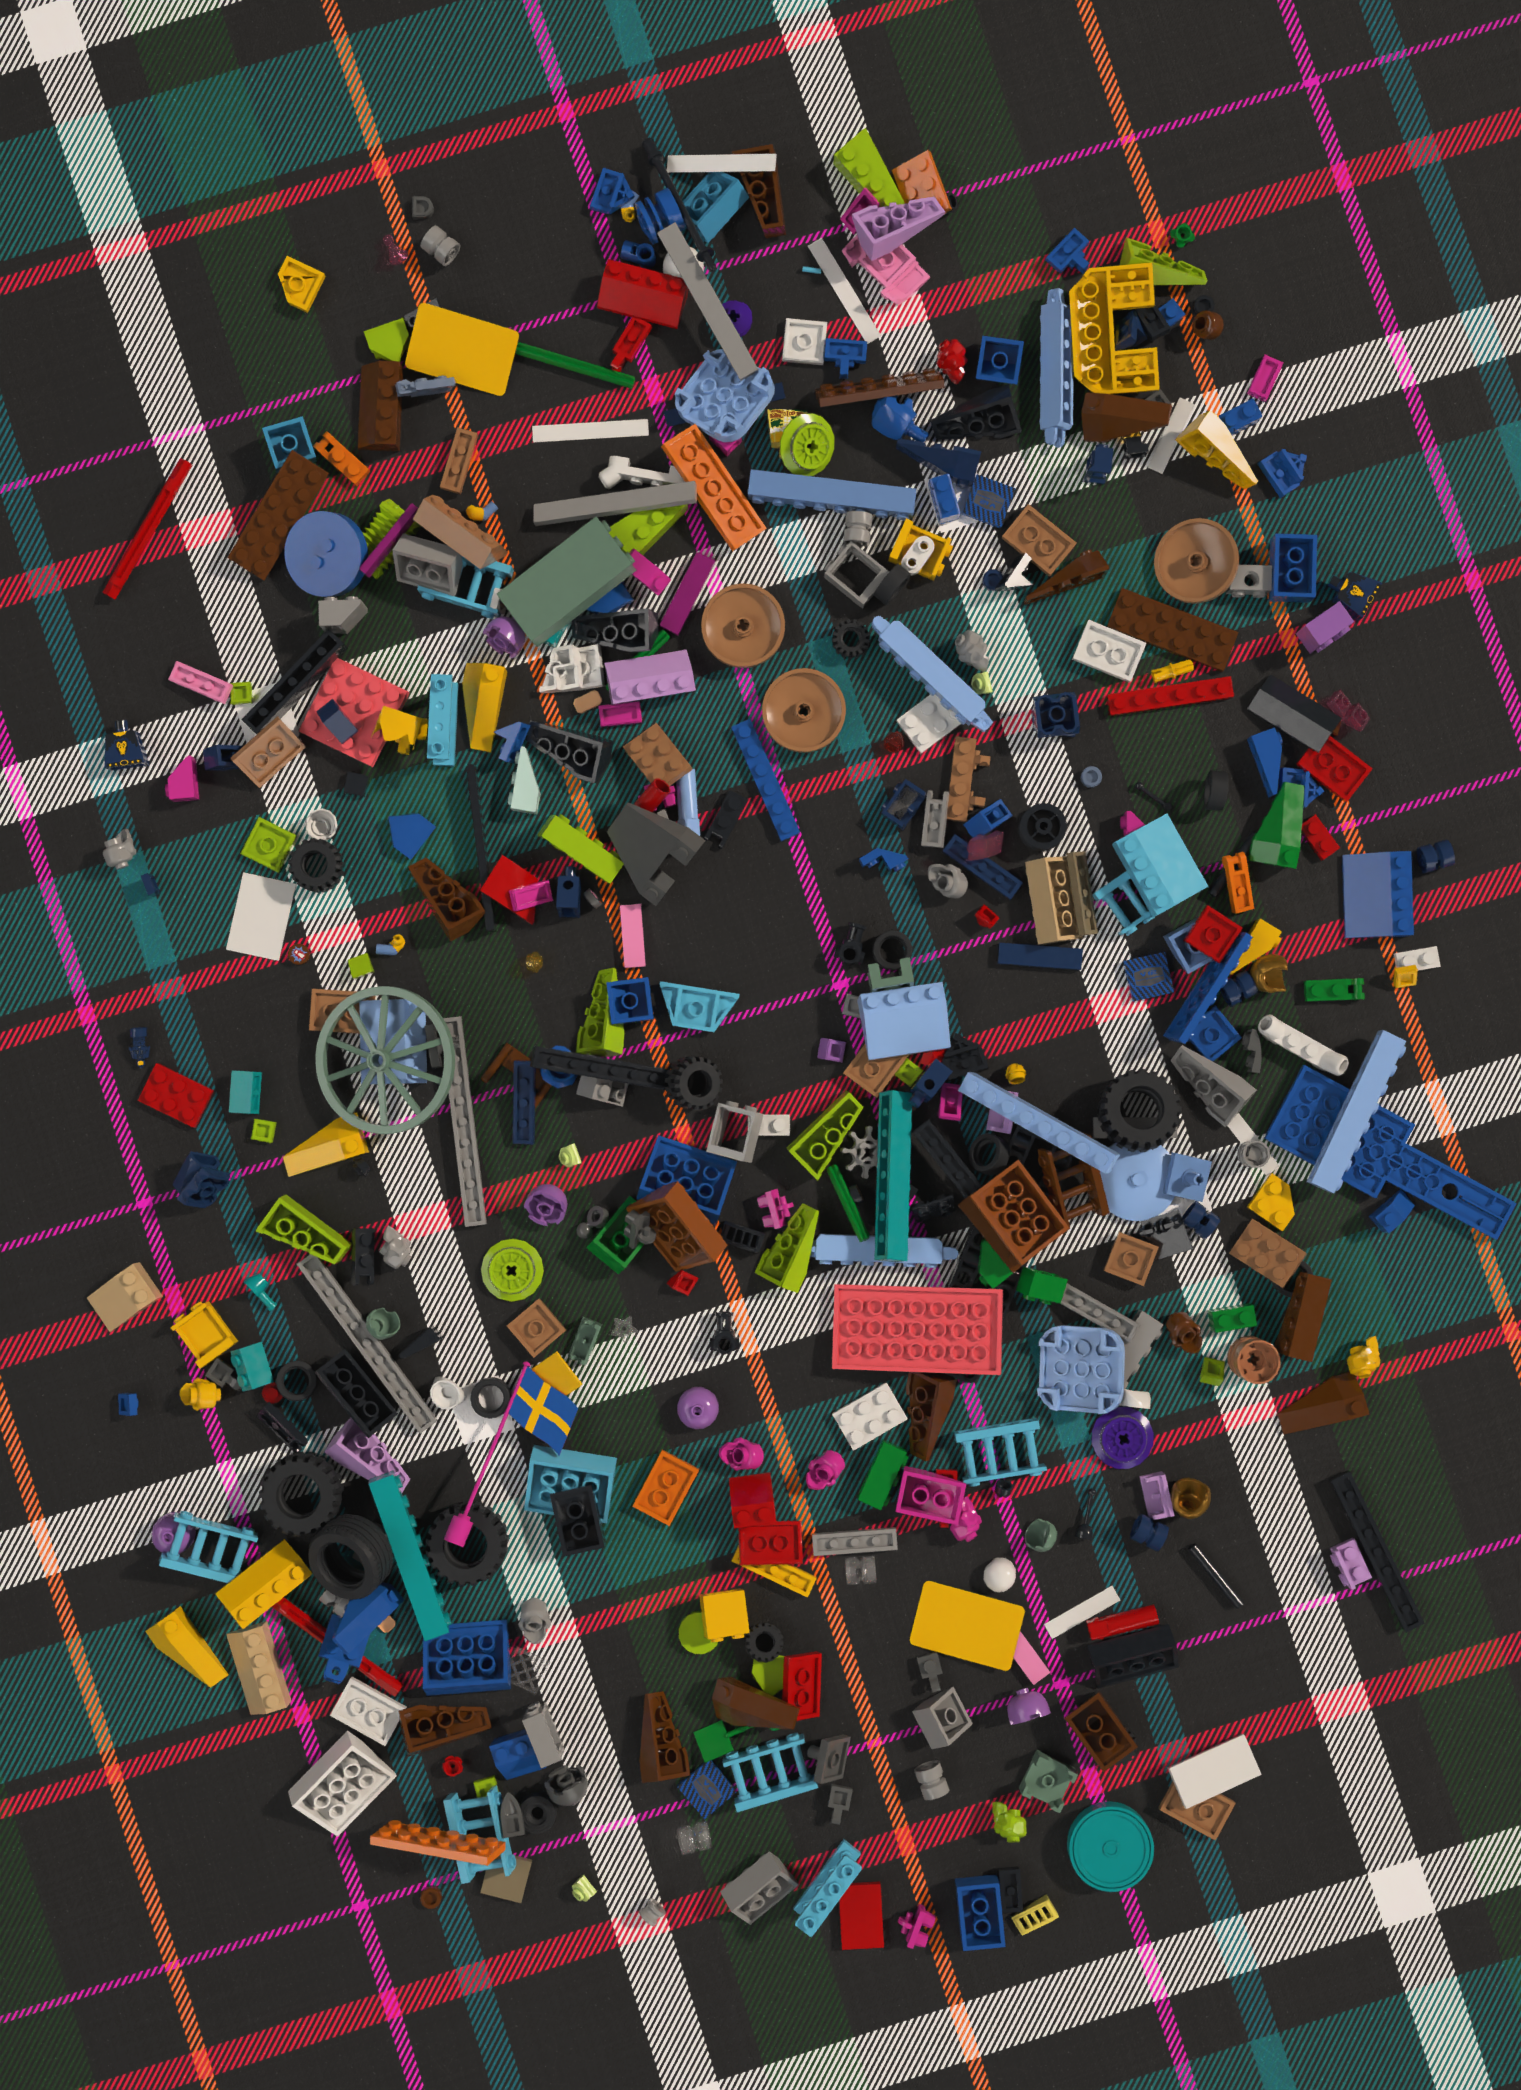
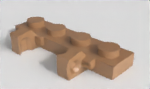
[947,736,990,822]

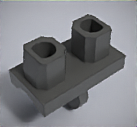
[624,1209,656,1249]

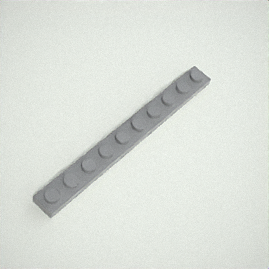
[443,1016,487,1227]
[297,1254,438,1434]

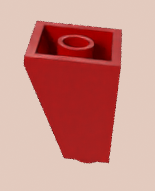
[729,1472,776,1528]

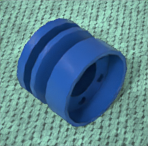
[635,188,685,245]

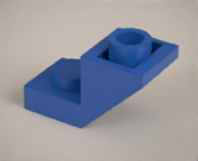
[859,848,908,872]

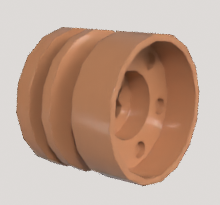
[1227,1336,1280,1384]

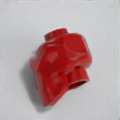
[936,339,968,384]

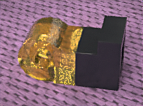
[1122,432,1149,459]

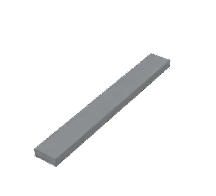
[657,222,759,381]
[534,481,697,526]

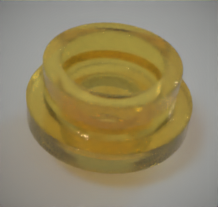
[526,952,543,973]

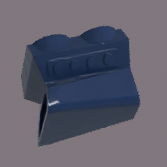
[1031,692,1080,738]
[173,1151,230,1208]

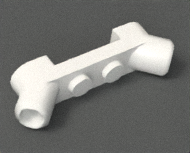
[599,456,685,489]
[1258,1014,1349,1076]

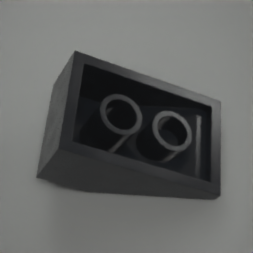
[550,1485,606,1557]

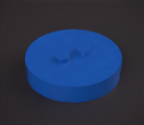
[284,511,368,597]

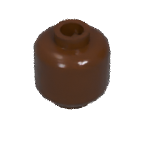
[1192,310,1224,340]

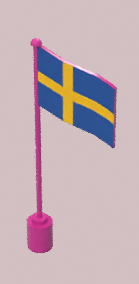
[444,1361,578,1547]

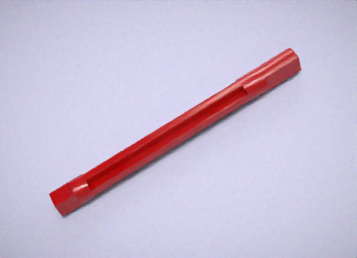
[102,458,193,600]
[272,1597,404,1697]

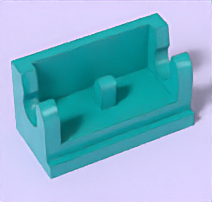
[229,1070,262,1114]

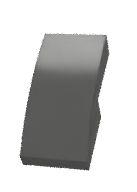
[1242,1029,1261,1074]

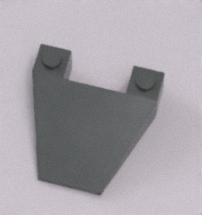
[607,803,705,906]

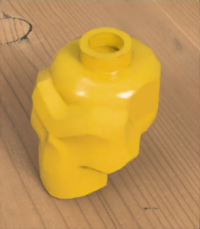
[1347,1336,1380,1379]
[180,1377,221,1411]

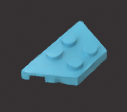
[660,981,740,1032]

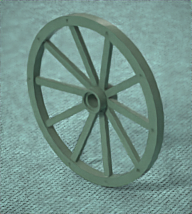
[316,986,455,1134]

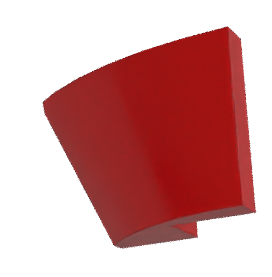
[480,855,538,925]

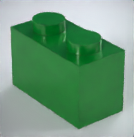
[1016,1266,1068,1305]
[1207,1303,1257,1333]

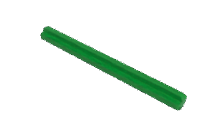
[515,342,635,388]

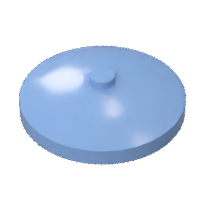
[1100,1142,1175,1221]

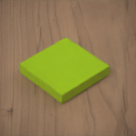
[240,817,297,873]

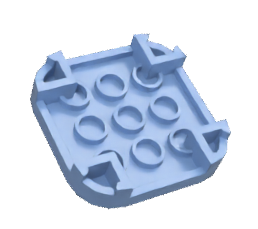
[674,349,775,442]
[1037,1325,1125,1414]

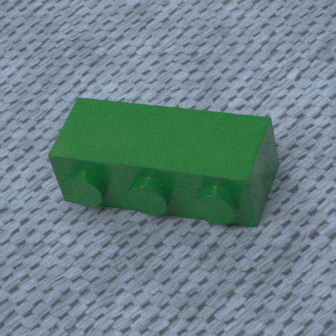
[857,1439,908,1510]

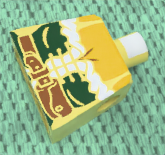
[767,409,807,459]

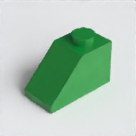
[978,1239,1013,1289]

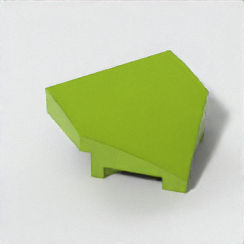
[364,318,410,362]
[751,1655,784,1696]

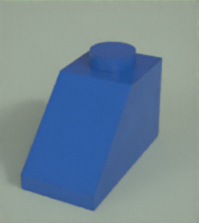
[963,799,1013,841]
[1369,1189,1415,1234]

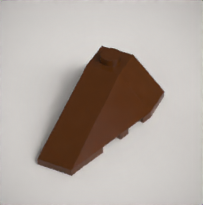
[1024,550,1109,605]
[408,858,485,942]
[906,1372,957,1462]
[639,1691,690,1783]

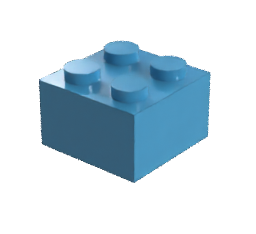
[262,416,317,474]

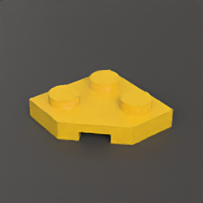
[278,256,326,313]
[1247,1173,1295,1231]

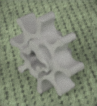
[840,1126,878,1179]

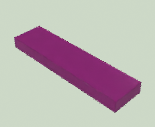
[360,503,418,578]
[659,552,716,636]

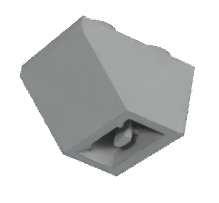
[318,596,368,634]
[576,1054,628,1107]

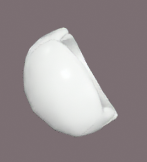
[305,808,338,841]
[983,1558,1016,1593]

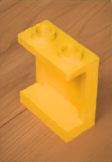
[888,518,953,581]
[171,1301,238,1369]

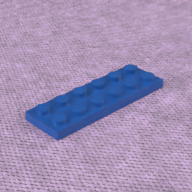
[1163,932,1253,1044]

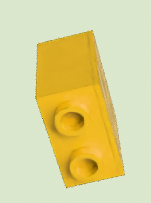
[699,1588,750,1642]

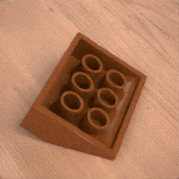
[970,1160,1070,1266]
[626,1181,727,1272]

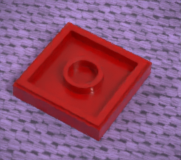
[1183,905,1243,963]

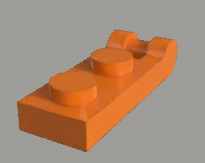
[313,431,370,487]
[1222,852,1254,914]

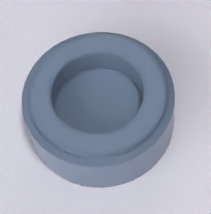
[1080,766,1102,788]

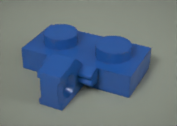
[1045,228,1090,274]
[824,338,867,379]

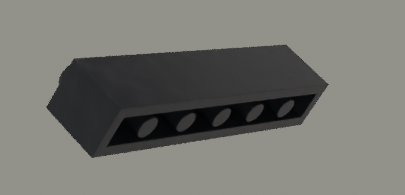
[241,629,348,734]

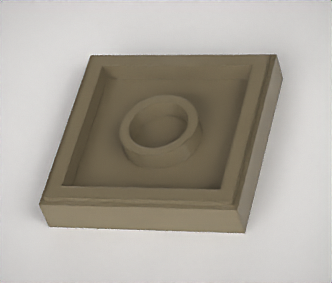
[480,1855,532,1903]

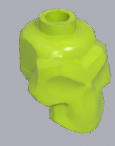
[992,1802,1027,1843]

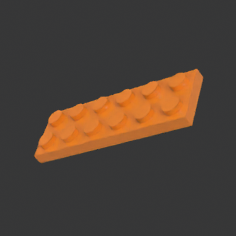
[661,424,767,551]
[370,1820,506,1866]

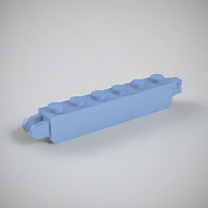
[1040,288,1073,448]
[871,615,993,733]
[810,1234,959,1268]

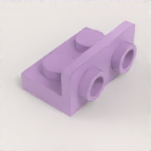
[1330,1538,1372,1590]

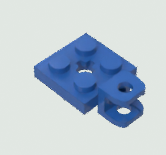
[318,1614,370,1684]

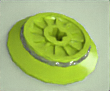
[780,413,834,476]
[481,1239,544,1302]

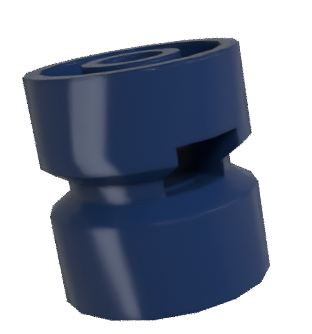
[1416,839,1455,873]
[1220,970,1258,1007]
[1182,1201,1220,1240]
[1130,1514,1169,1552]

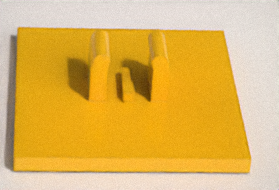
[531,1351,583,1396]

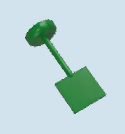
[693,1720,780,1763]

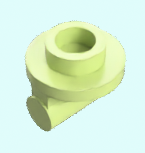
[971,672,993,694]
[559,1143,582,1167]
[572,1874,597,1902]

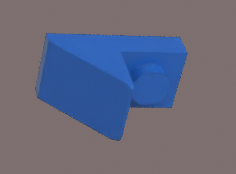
[494,722,531,763]

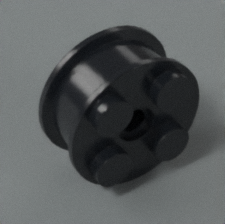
[1018,803,1067,851]

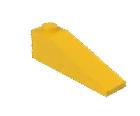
[1175,410,1258,489]

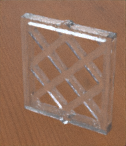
[510,1646,551,1694]

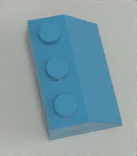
[683,172,749,243]

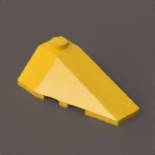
[462,663,507,753]
[283,1113,369,1177]
[145,1606,229,1688]

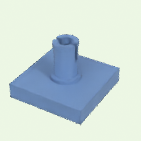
[1163,1152,1212,1202]

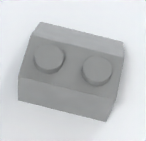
[912,1687,973,1749]

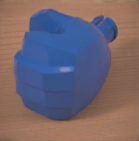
[871,395,929,443]

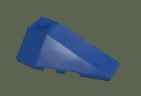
[332,1582,404,1656]

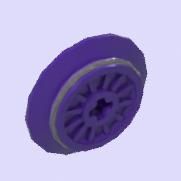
[1092,1407,1153,1469]

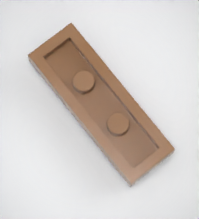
[440,427,478,495]

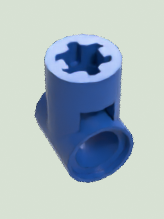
[620,240,656,269]

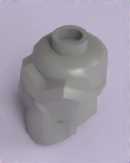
[955,630,989,672]
[103,829,136,870]
[928,864,968,899]
[379,1226,412,1269]
[518,1598,552,1644]

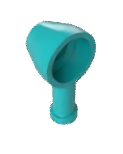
[244,1273,277,1311]

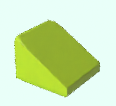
[348,953,374,979]
[1199,1357,1225,1386]

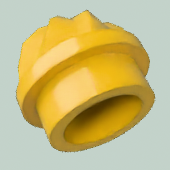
[1005,1063,1026,1084]

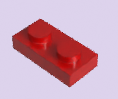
[1301,814,1340,861]

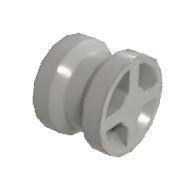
[639,1898,666,1927]

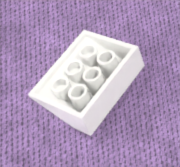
[288,1731,397,1837]

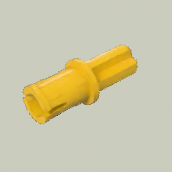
[1151,660,1194,683]

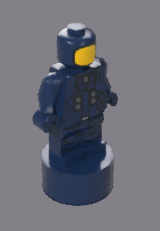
[129,1027,150,1068]

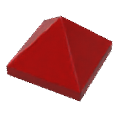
[975,905,999,929]

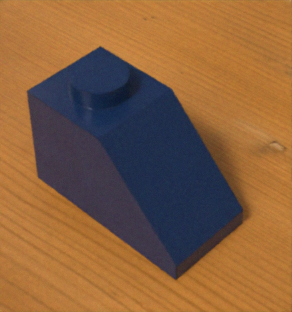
[203,745,243,771]

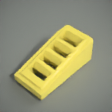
[1011,1894,1059,1936]

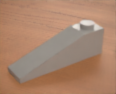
[1171,1045,1257,1127]

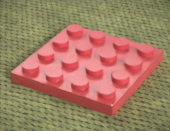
[299,658,410,767]

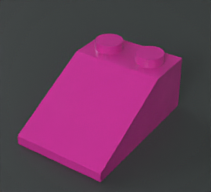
[896,1466,966,1525]

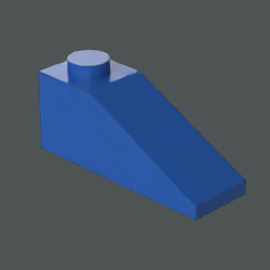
[1247,728,1283,798]

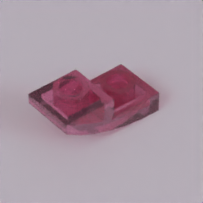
[1326,689,1370,732]
[967,831,1004,860]

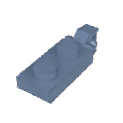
[395,375,456,397]

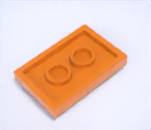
[892,150,952,213]
[632,1449,699,1526]

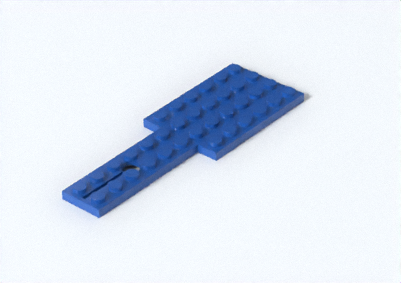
[1263,1065,1517,1240]

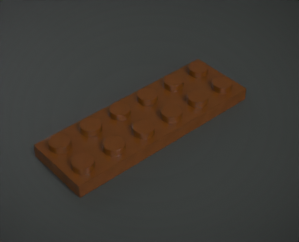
[815,368,945,407]
[227,450,329,580]
[1107,588,1239,672]

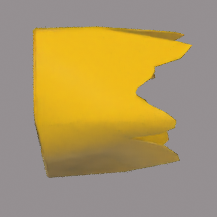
[371,706,422,749]

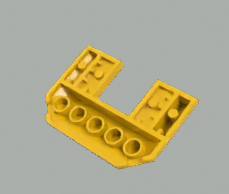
[1069,263,1159,395]

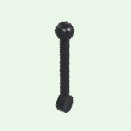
[1135,782,1172,811]

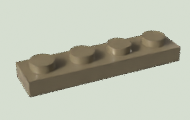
[1066,851,1098,936]

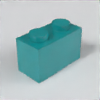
[230,1342,274,1391]

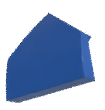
[590,168,635,215]
[1257,449,1307,499]
[587,581,635,614]
[1278,767,1324,809]
[388,813,436,860]

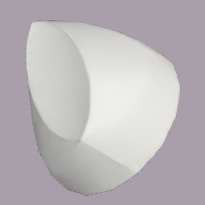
[430,1377,466,1410]
[1119,1389,1151,1409]

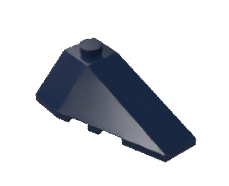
[896,439,981,488]

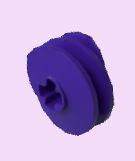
[722,301,752,337]

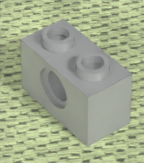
[1226,565,1272,598]

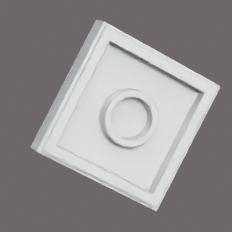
[782,318,827,365]

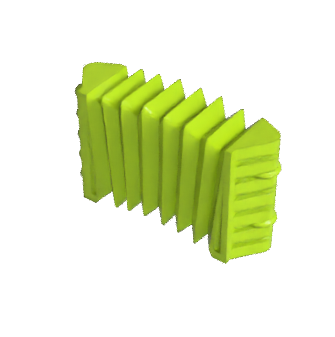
[362,499,421,579]

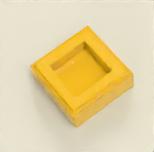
[1393,965,1418,988]

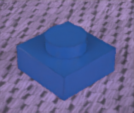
[1159,298,1185,327]
[118,1393,139,1416]

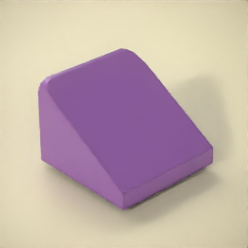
[817,1038,846,1063]

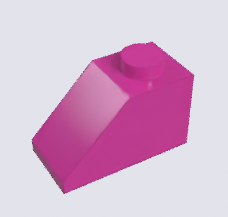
[629,548,671,596]
[165,756,199,802]

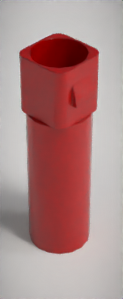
[633,778,671,813]
[1086,1604,1159,1640]

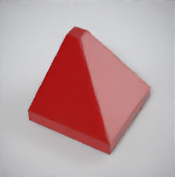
[920,1049,946,1065]
[667,1270,699,1296]

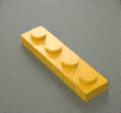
[732,1545,817,1598]

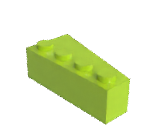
[833,128,905,207]
[609,504,688,555]
[537,814,624,884]
[787,1090,863,1181]
[255,1195,352,1264]

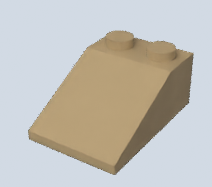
[87,1262,163,1332]

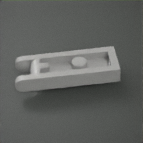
[921,790,949,848]

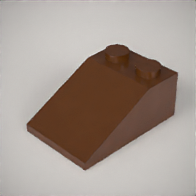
[1065,1691,1138,1772]

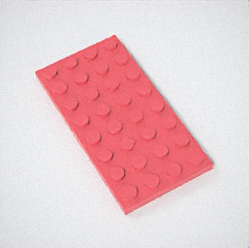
[832,1284,1003,1375]

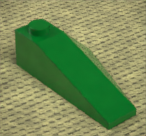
[1248,782,1304,869]

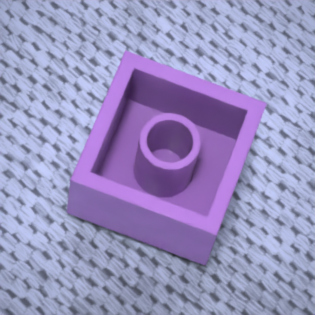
[1296,601,1354,653]

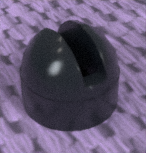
[995,1480,1013,1498]

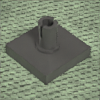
[425,1024,460,1069]
[807,1734,851,1784]

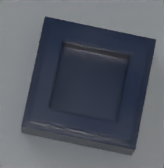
[141,873,160,897]

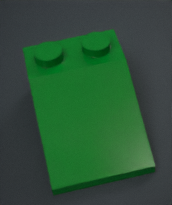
[586,1196,644,1274]

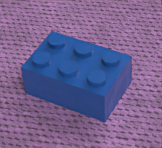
[1268,533,1317,603]
[955,1874,1006,1951]

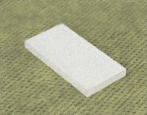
[1167,1734,1262,1809]

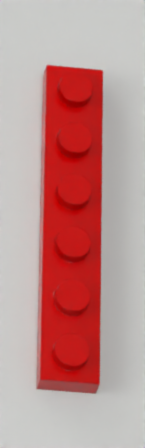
[1106,676,1234,716]

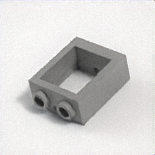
[824,541,889,609]
[706,1101,764,1163]
[522,1701,565,1768]

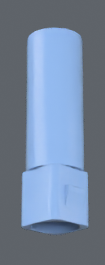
[676,769,700,836]

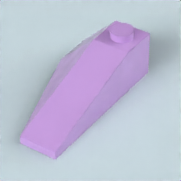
[852,197,945,261]
[324,1417,410,1492]

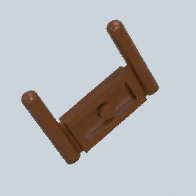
[481,1042,552,1109]

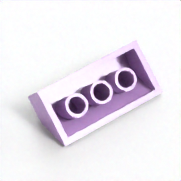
[604,650,696,705]

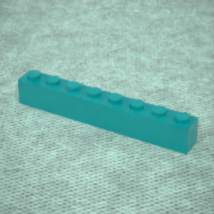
[874,1090,912,1262]
[369,1470,452,1641]

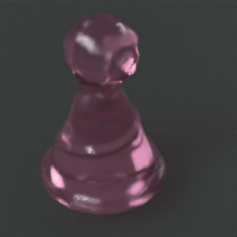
[383,234,408,265]

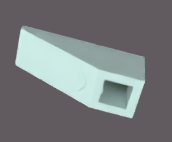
[508,746,541,815]

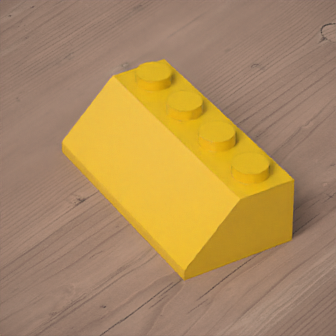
[215,1539,312,1629]

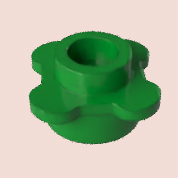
[1170,223,1195,248]

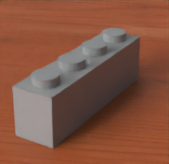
[1121,1309,1163,1389]

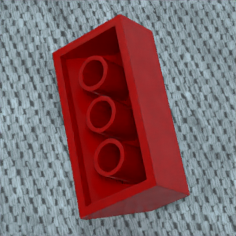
[597,259,688,329]

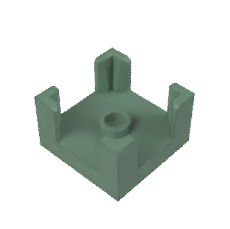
[867,957,914,992]
[1019,1750,1078,1813]

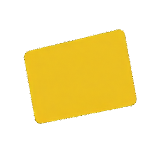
[405,303,519,396]
[910,1581,1025,1671]

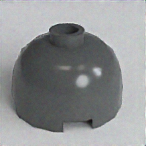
[544,1765,588,1806]

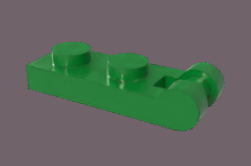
[1304,978,1365,1002]

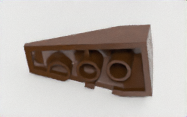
[1082,393,1172,443]
[958,1192,1029,1273]
[1277,1371,1369,1434]
[712,1677,800,1729]
[399,1705,492,1757]

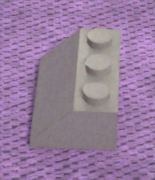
[393,534,463,596]
[720,1851,799,1925]

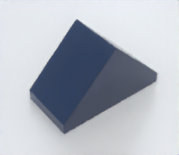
[317,699,358,744]

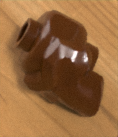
[1166,1312,1203,1354]

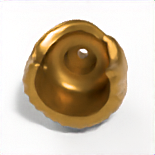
[1250,954,1288,993]
[1171,1478,1211,1519]

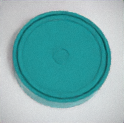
[1067,1801,1154,1892]

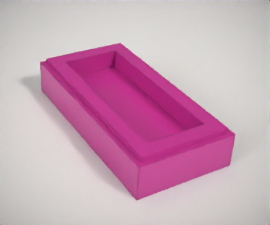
[1247,355,1283,402]
[598,701,642,728]
[509,880,553,911]

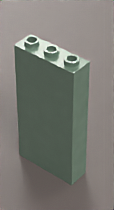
[497,517,637,647]

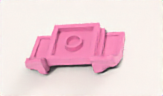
[842,235,930,305]

